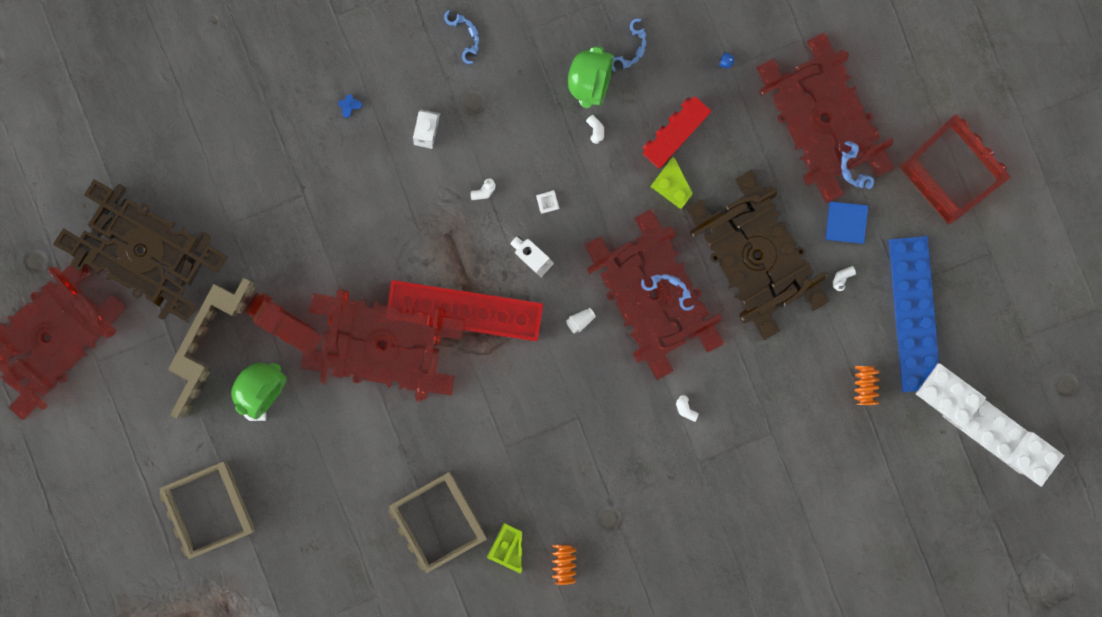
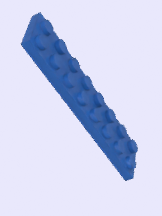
[888,236,939,392]

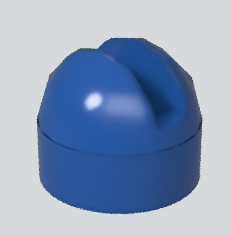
[719,52,734,68]

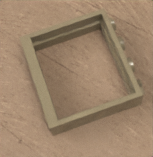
[159,461,255,559]
[388,471,487,574]

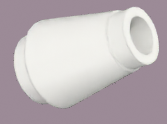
[566,308,596,333]

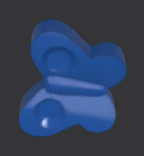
[338,94,362,118]

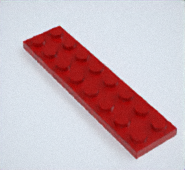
[386,280,543,341]

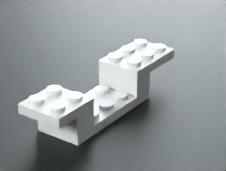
[916,363,1065,487]

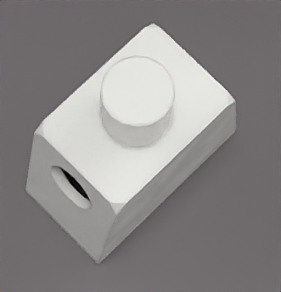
[413,109,440,149]
[511,236,554,277]

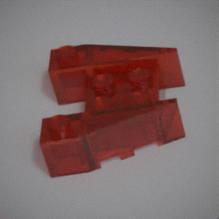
[244,292,323,356]

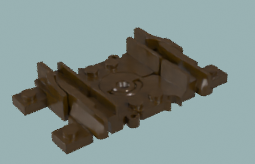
[686,170,830,340]
[53,179,228,323]

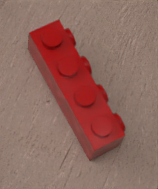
[642,96,711,169]

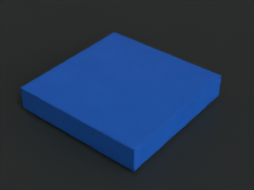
[825,202,868,244]

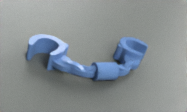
[444,10,479,65]
[612,19,646,72]
[841,141,874,189]
[641,275,694,311]

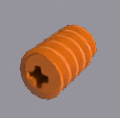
[854,366,880,405]
[552,544,576,585]

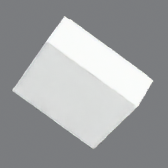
[536,190,560,214]

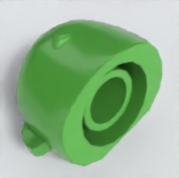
[568,46,614,108]
[231,362,287,420]

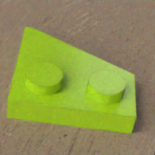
[650,157,693,209]
[487,523,522,574]

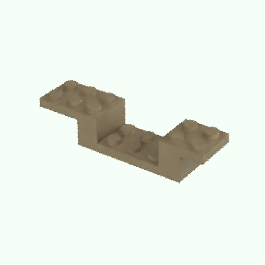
[168,278,256,419]

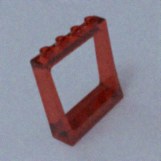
[899,114,1011,225]

